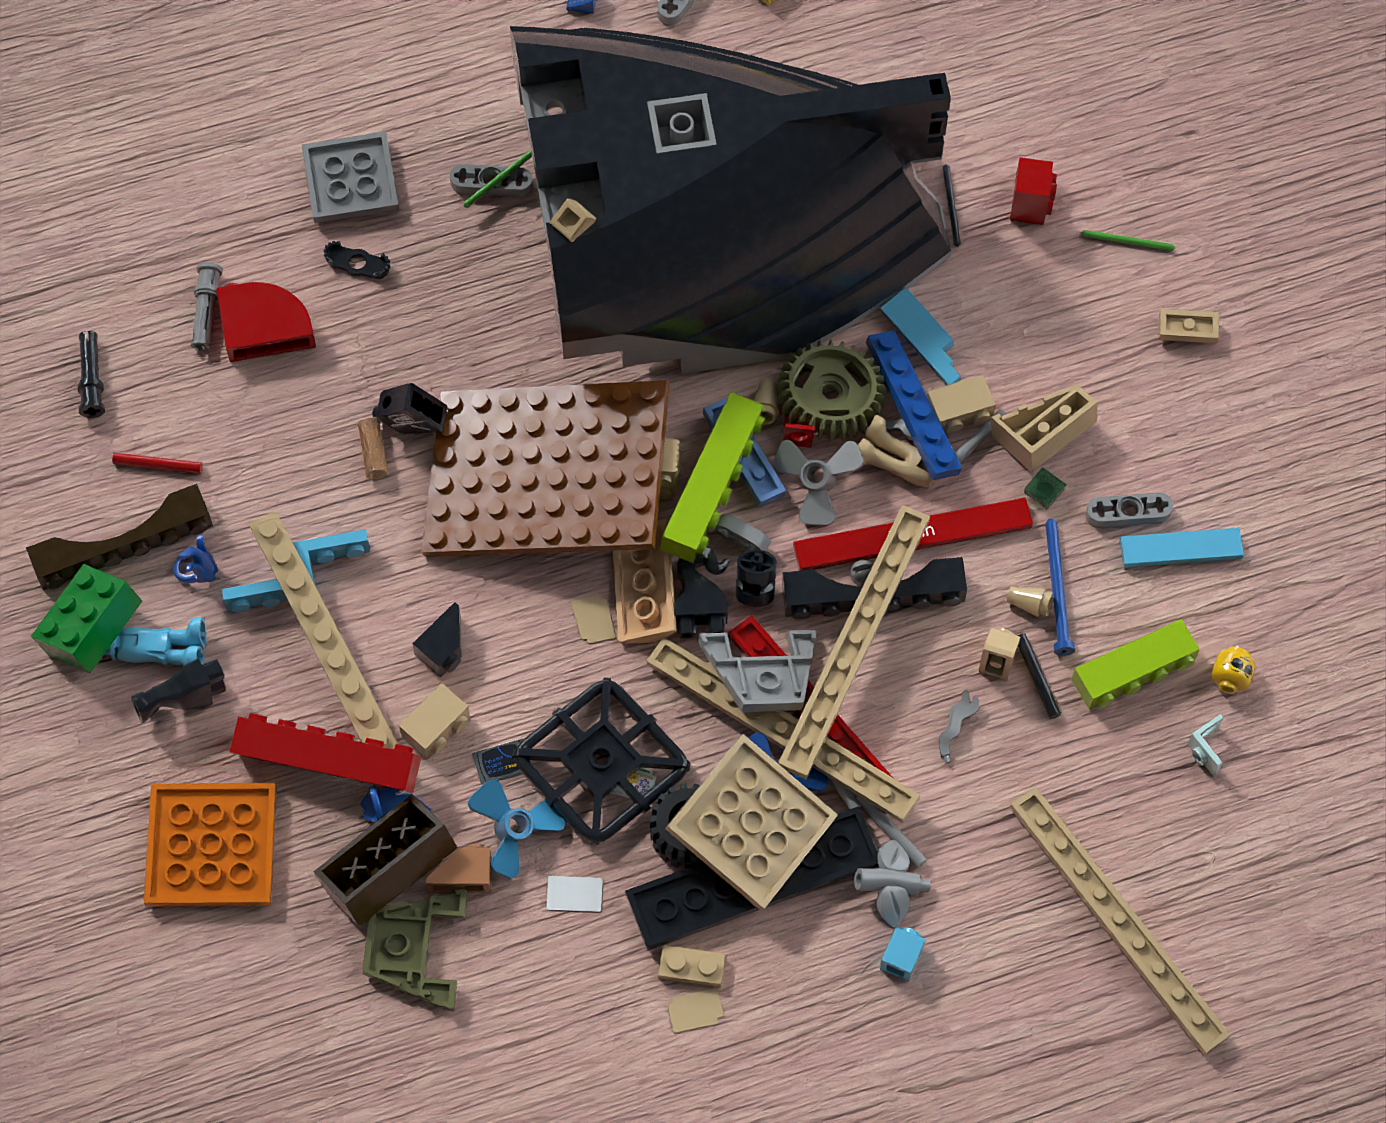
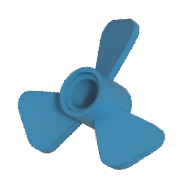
[468,780,565,879]

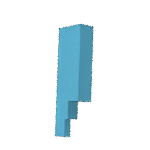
[881,288,961,385]

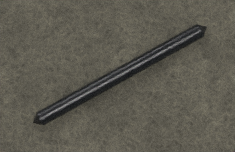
[943,164,961,247]

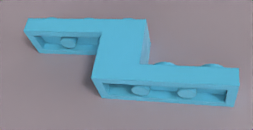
[222,529,370,613]

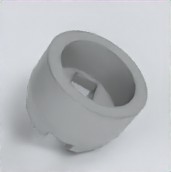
[850,560,873,586]

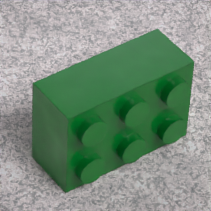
[31,564,142,674]

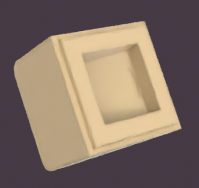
[549,198,596,242]

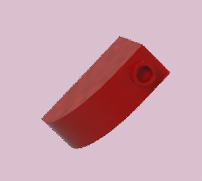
[217,282,316,362]

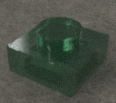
[1024,467,1066,510]

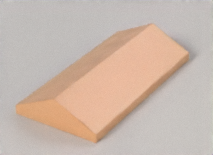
[613,519,677,644]

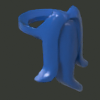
[173,534,218,584]
[360,786,432,822]

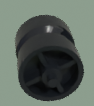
[736,549,777,607]

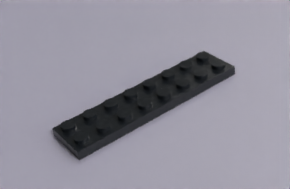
[625,806,879,951]

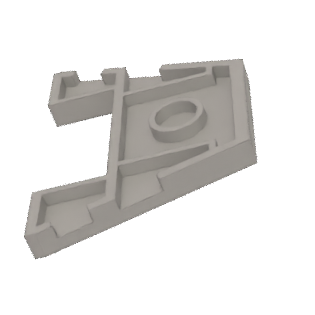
[698,630,816,712]

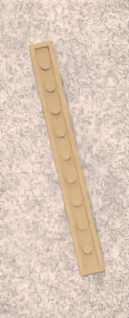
[778,505,930,779]
[248,510,398,789]
[647,637,920,823]
[1010,787,1231,1056]

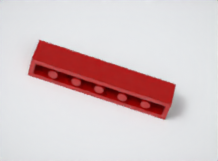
[230,713,422,793]

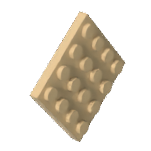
[665,734,838,911]

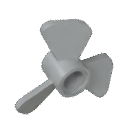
[774,440,864,526]

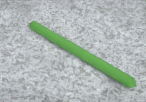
[463,149,532,208]
[1080,230,1176,251]

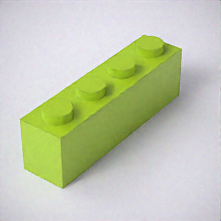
[1071,619,1200,710]

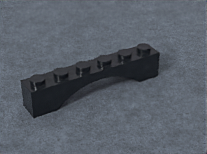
[782,557,967,619]

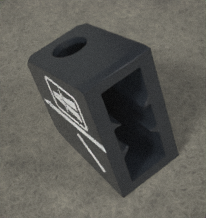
[372,383,448,434]

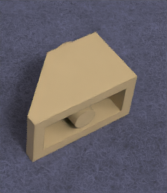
[978,628,1020,680]

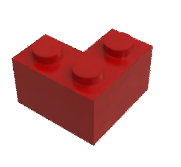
[1010,157,1057,225]

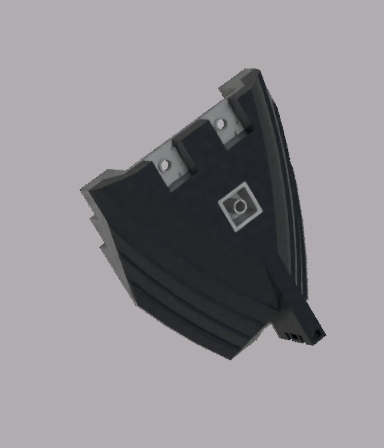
[510,26,951,374]

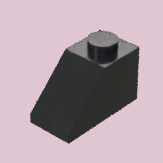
[412,602,462,677]

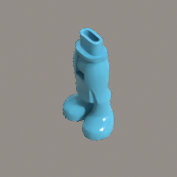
[103,617,207,666]

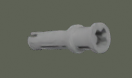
[191,262,223,351]

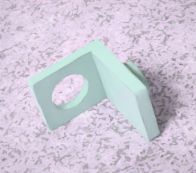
[1188,714,1223,776]

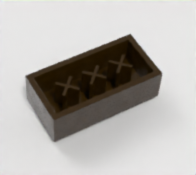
[313,794,458,926]

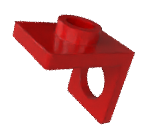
[782,415,815,448]

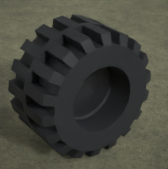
[650,783,703,869]

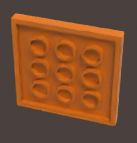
[144,783,277,907]

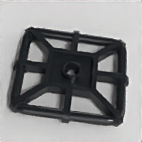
[512,677,690,845]

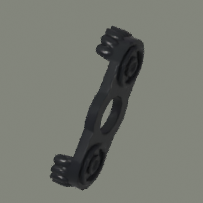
[323,241,390,279]

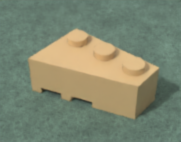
[991,384,1098,472]

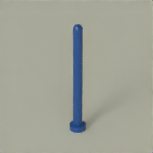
[1045,519,1075,656]

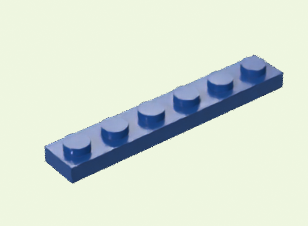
[866,331,962,481]

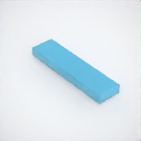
[1120,528,1244,568]

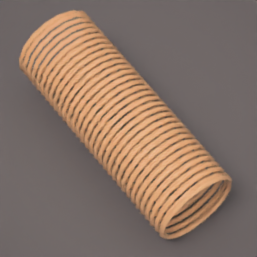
[358,417,388,479]

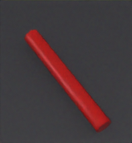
[112,452,203,474]

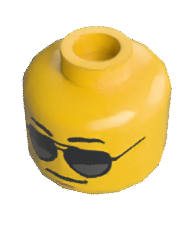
[1212,646,1255,694]

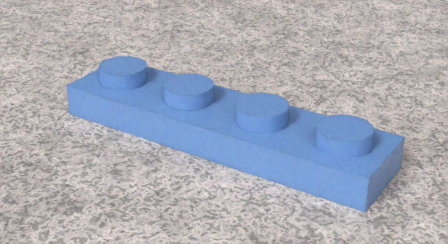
[702,397,786,508]

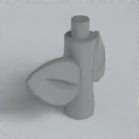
[854,840,931,928]

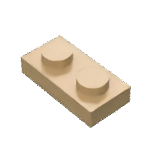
[1158,309,1219,344]
[658,945,725,987]

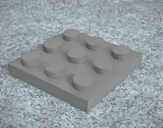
[302,131,399,224]

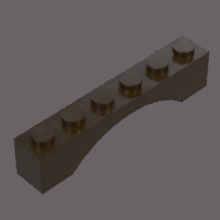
[26,484,213,590]

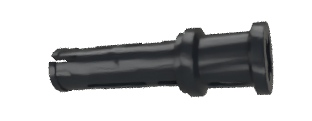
[77,331,105,418]

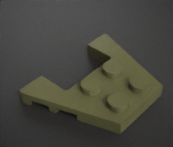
[362,889,468,1012]

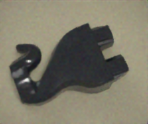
[674,548,730,639]
[131,658,226,723]

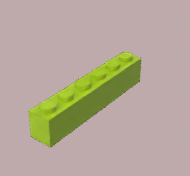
[660,392,765,563]

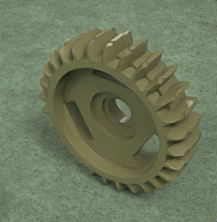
[777,340,886,442]

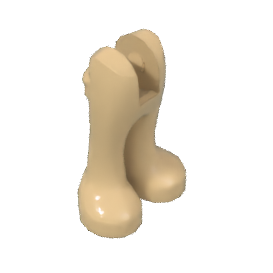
[858,415,935,488]

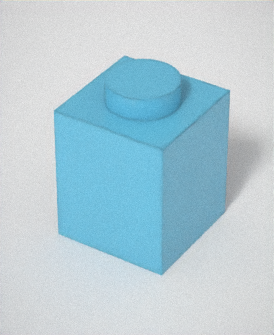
[880,927,925,982]

